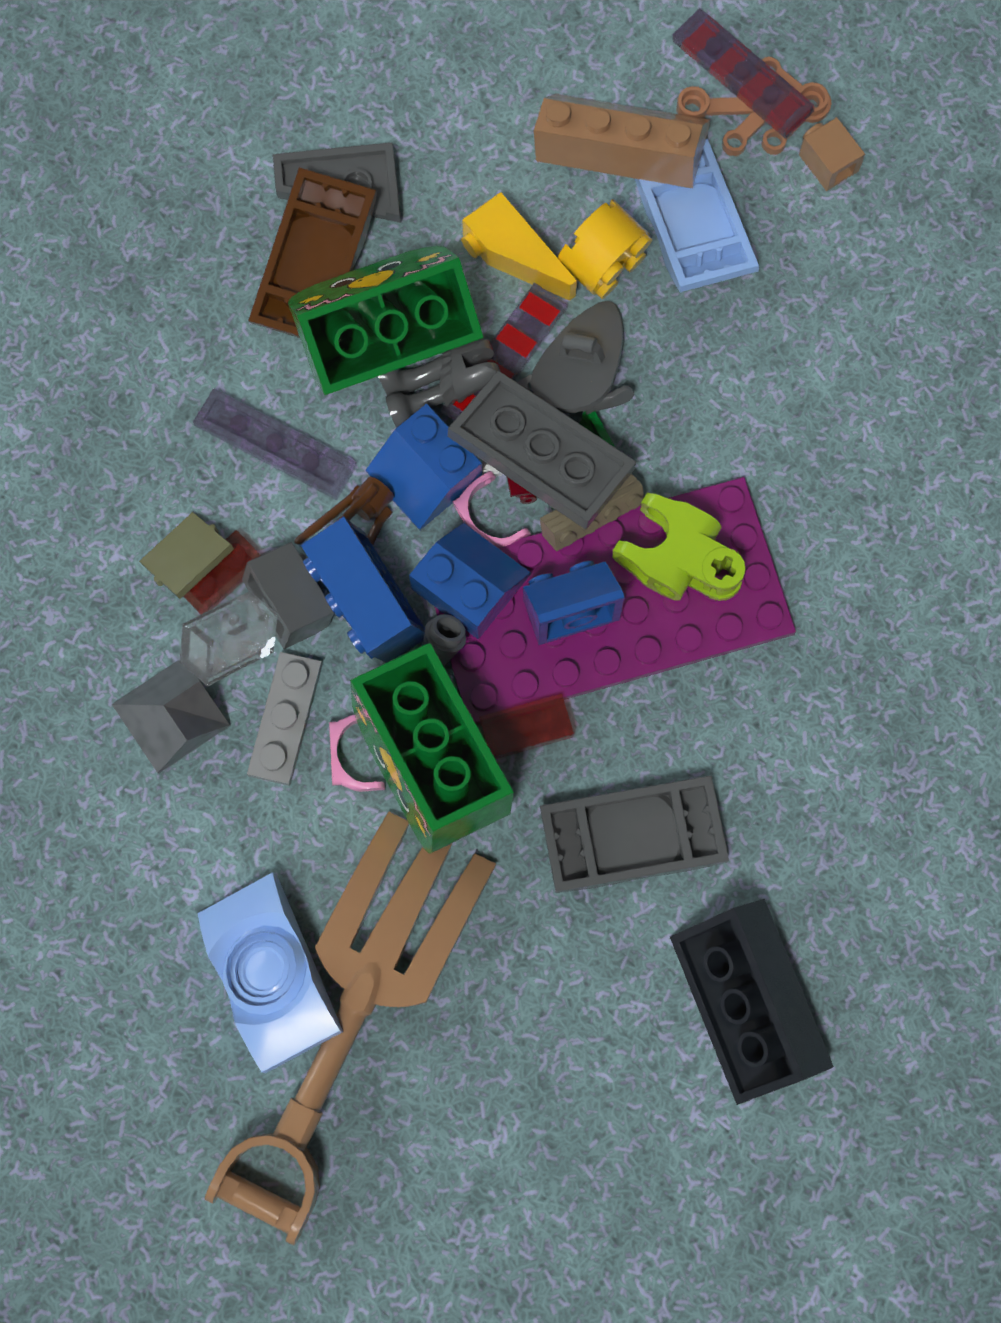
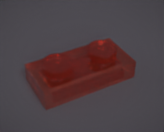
[183,530,261,618]
[479,694,574,759]

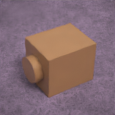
[799,117,865,191]

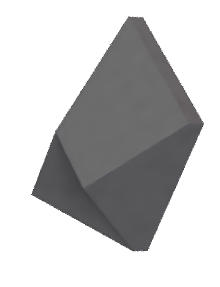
[112,657,230,774]

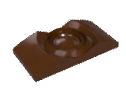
[248,167,377,338]

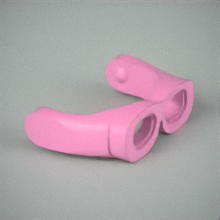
[452,471,531,548]
[329,715,385,792]

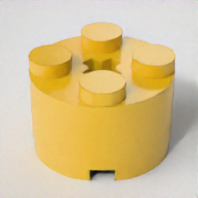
[558,199,653,299]

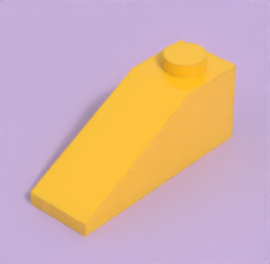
[461,192,577,301]

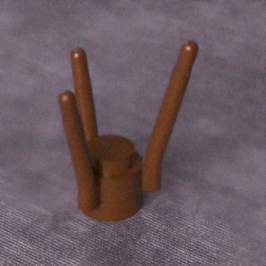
[294,476,394,545]

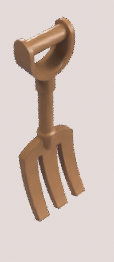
[205,812,496,1245]

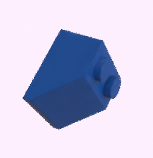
[366,403,482,530]
[409,523,531,640]
[523,561,625,646]

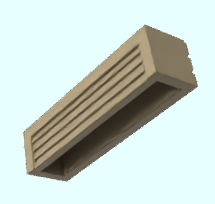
[540,473,644,552]

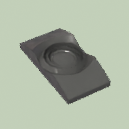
[540,776,729,893]

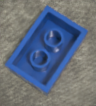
[301,517,425,663]

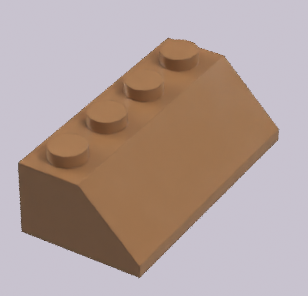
[534,94,710,188]

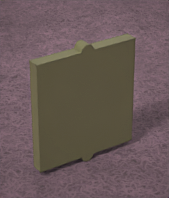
[139,512,234,599]

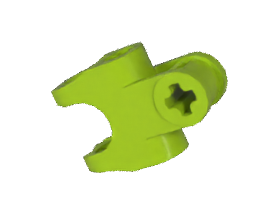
[612,493,745,601]

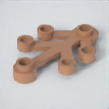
[676,57,831,156]

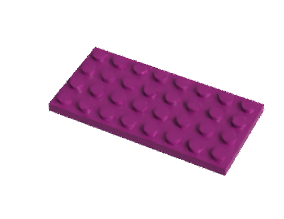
[434,477,796,725]

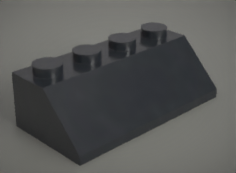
[670,899,834,1105]

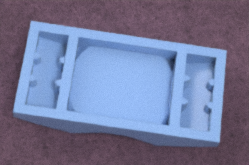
[635,139,759,292]
[197,872,343,1074]

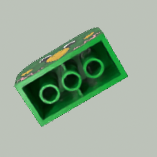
[288,246,484,395]
[350,643,514,854]

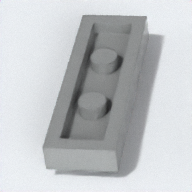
[247,652,322,786]

